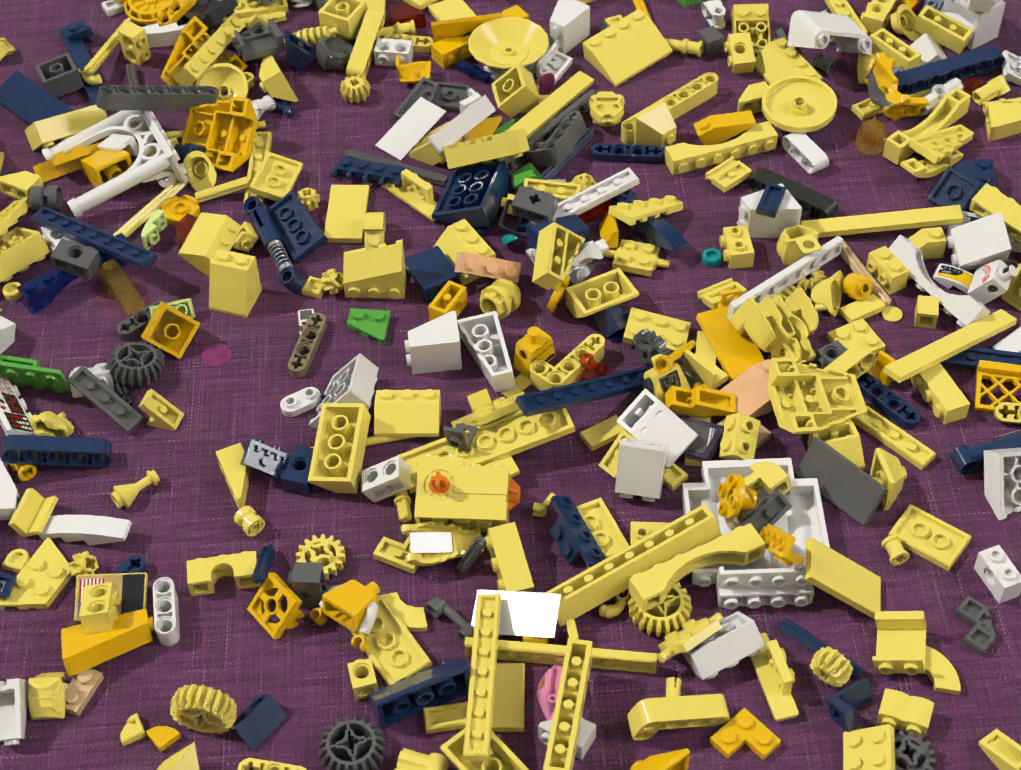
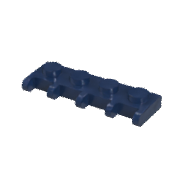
[331,157,409,188]

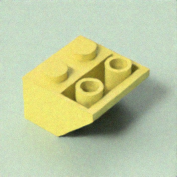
[807,419,865,469]

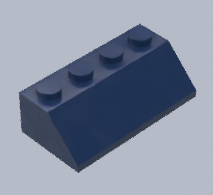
[368,658,470,730]

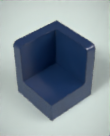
[593,304,628,338]

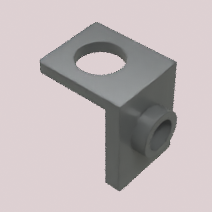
[443,423,478,450]

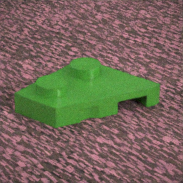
[347,308,391,345]

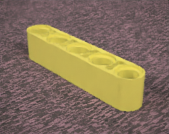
[346,8,386,77]

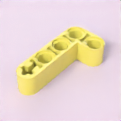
[530,334,605,391]
[627,694,730,741]

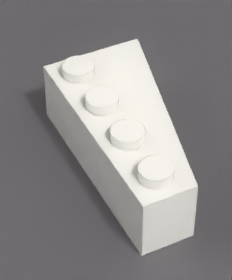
[457,311,516,392]

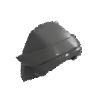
[315,36,353,71]

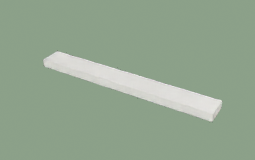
[727,236,844,321]

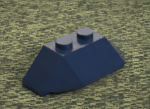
[952,159,995,213]

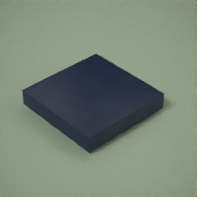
[927,166,983,211]

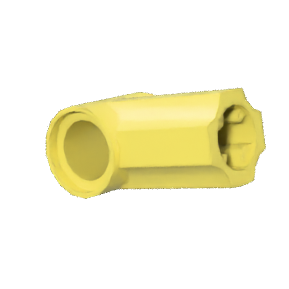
[972,74,1011,106]
[396,748,450,770]

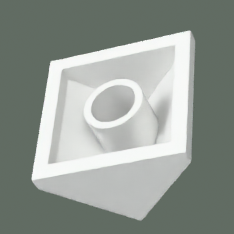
[910,33,947,66]

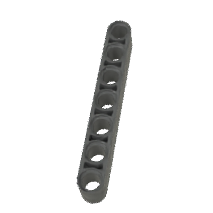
[96,85,219,110]

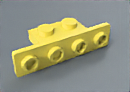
[382,169,437,222]
[750,633,799,721]

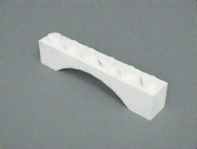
[888,235,991,328]

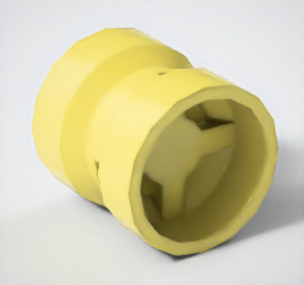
[234,505,265,537]

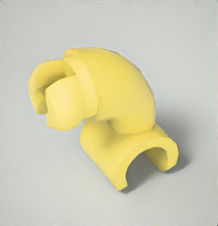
[78,68,102,86]
[599,592,629,618]

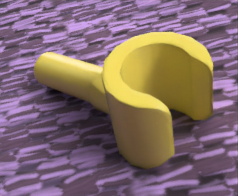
[532,493,555,517]

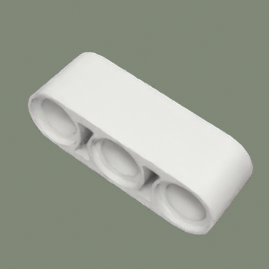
[782,132,829,174]
[153,577,180,646]

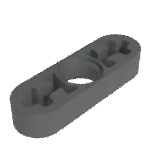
[116,300,167,341]

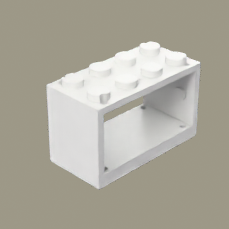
[926,0,1006,50]

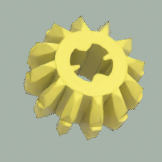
[340,75,371,104]
[810,646,853,688]

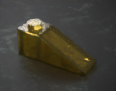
[96,259,147,317]

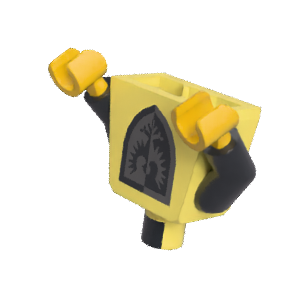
[641,354,709,405]

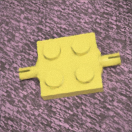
[603,239,670,277]
[657,613,724,663]

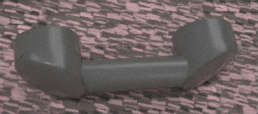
[425,598,474,644]

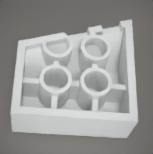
[984,447,1021,520]

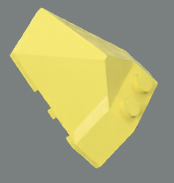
[767,358,868,434]

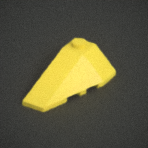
[259,55,298,102]

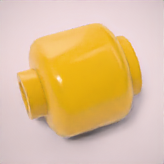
[842,273,873,300]

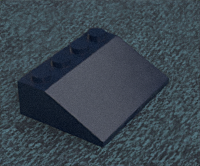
[431,160,512,228]

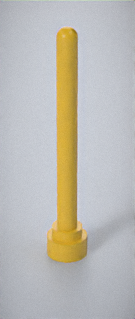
[654,340,696,374]

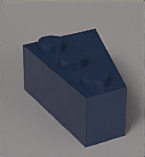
[526,214,589,250]

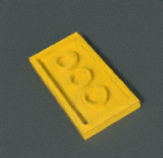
[696,305,765,382]

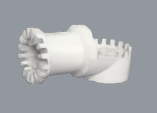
[252,95,275,120]

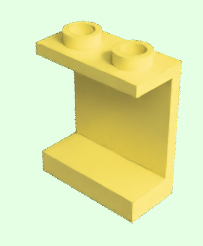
[872,611,927,675]

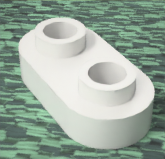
[280,387,321,417]

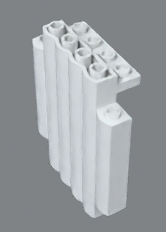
[682,458,830,610]

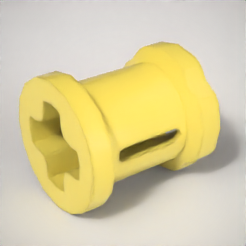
[881,535,910,566]

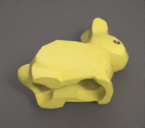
[29,411,75,437]

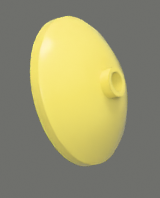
[196,63,249,101]

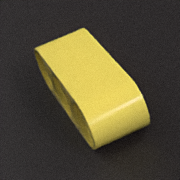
[824,344,876,379]

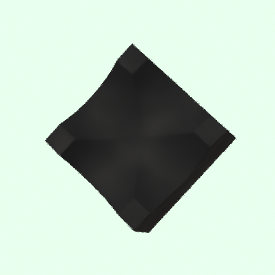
[196,0,238,31]

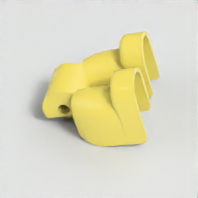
[730,287,819,364]

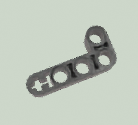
[527,111,587,168]

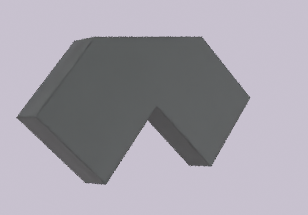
[954,595,997,657]

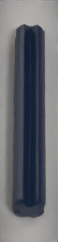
[779,618,864,679]

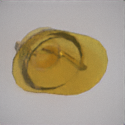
[856,116,887,156]

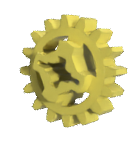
[296,534,346,580]

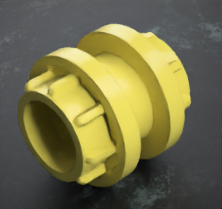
[479,279,521,320]

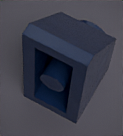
[284,30,315,71]

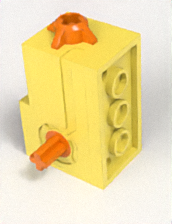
[414,454,521,532]

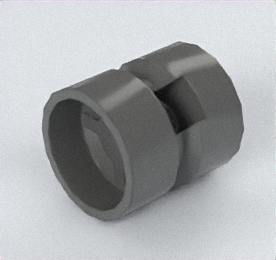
[29,186,63,211]

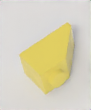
[737,81,768,113]
[0,171,44,200]
[908,227,947,260]

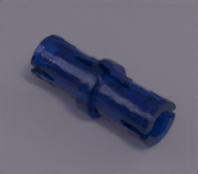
[456,59,492,83]

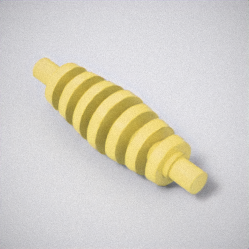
[284,26,339,46]

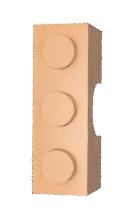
[454,252,521,283]

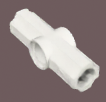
[919,78,964,116]

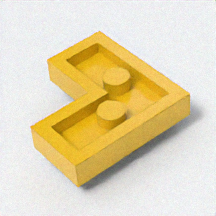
[710,708,781,760]

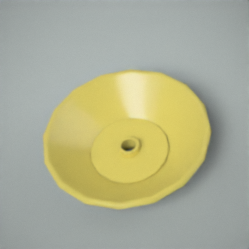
[468,17,549,69]

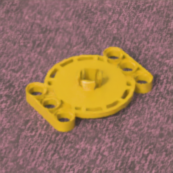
[114,0,197,27]

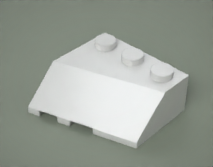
[309,353,379,428]

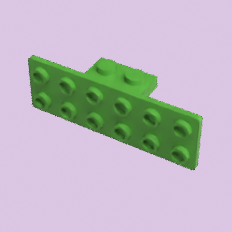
[0,355,72,393]

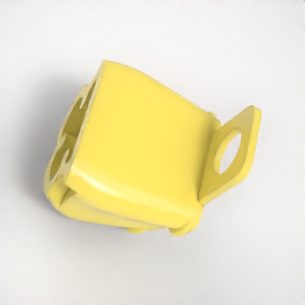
[589,91,625,127]
[777,225,821,265]

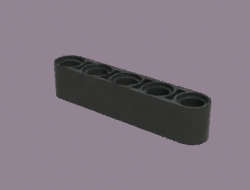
[747,167,839,220]

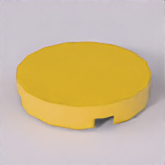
[161,195,200,226]
[546,275,571,313]

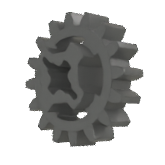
[632,328,671,366]
[894,730,936,770]

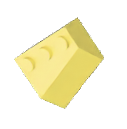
[343,239,407,299]

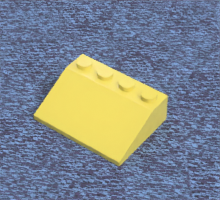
[583,9,673,87]
[0,227,50,282]

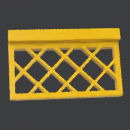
[974,360,1021,416]

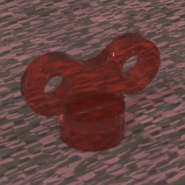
[961,76,988,93]
[580,353,609,381]

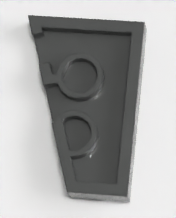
[393,77,439,120]

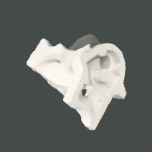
[525,238,609,290]

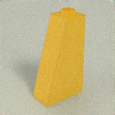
[61,608,155,677]

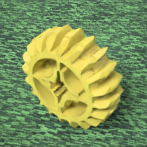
[628,582,692,637]
[170,684,237,735]

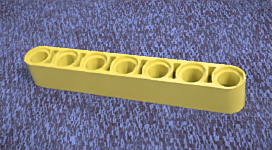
[621,72,718,144]

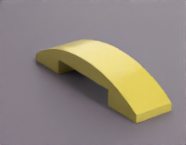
[900,150,964,178]

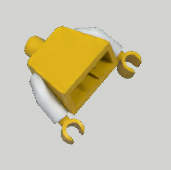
[310,580,380,652]

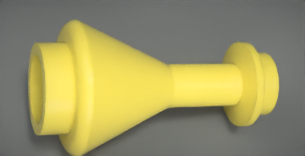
[110,470,160,509]

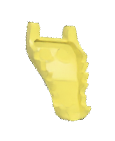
[401,520,485,566]

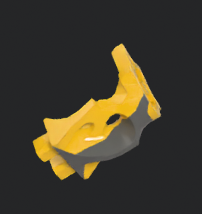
[864,52,929,121]

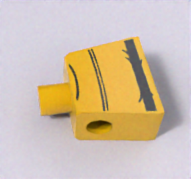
[513,327,555,378]

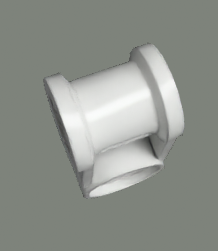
[701,0,726,30]

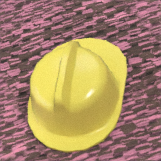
[889,4,923,42]
[183,151,217,192]

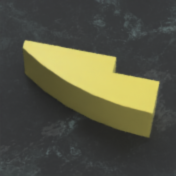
[979,729,1021,770]

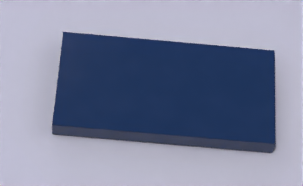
[269,190,328,264]

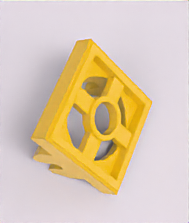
[247,572,305,639]

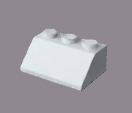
[682,611,766,680]

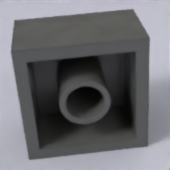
[35,53,84,99]

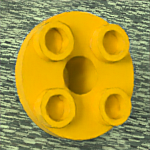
[717,473,758,519]

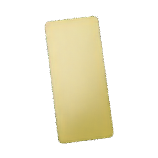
[500,373,531,398]

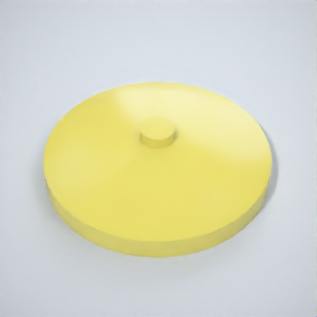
[762,75,837,133]

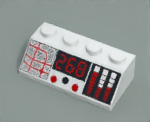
[0,377,36,436]

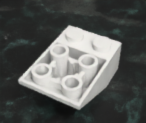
[616,388,698,468]

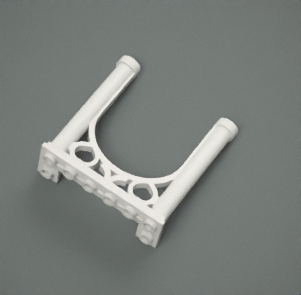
[41,110,188,218]

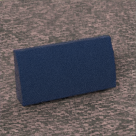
[0,70,74,126]

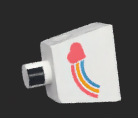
[967,260,1018,305]

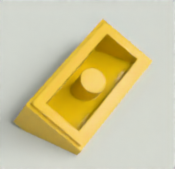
[599,214,619,248]

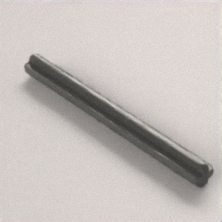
[345,149,448,186]

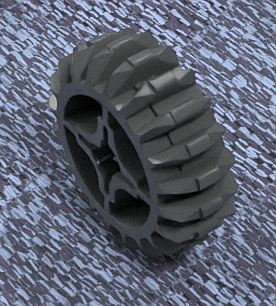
[107,341,165,387]
[318,715,386,770]

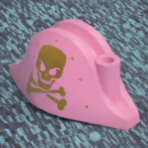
[537,665,563,720]

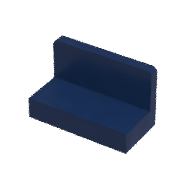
[228,694,287,750]

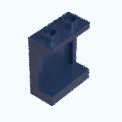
[405,245,461,303]

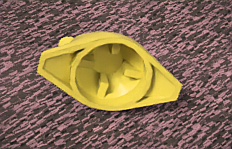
[811,271,843,317]

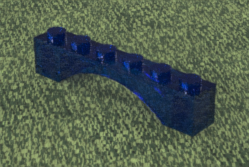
[17,232,130,314]

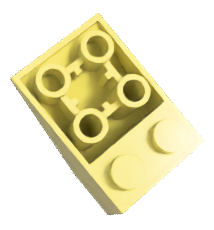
[731,4,770,54]

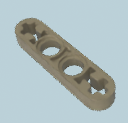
[288,313,327,378]

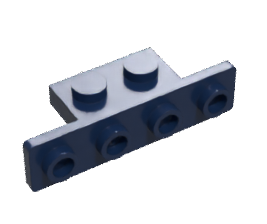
[550,496,606,567]

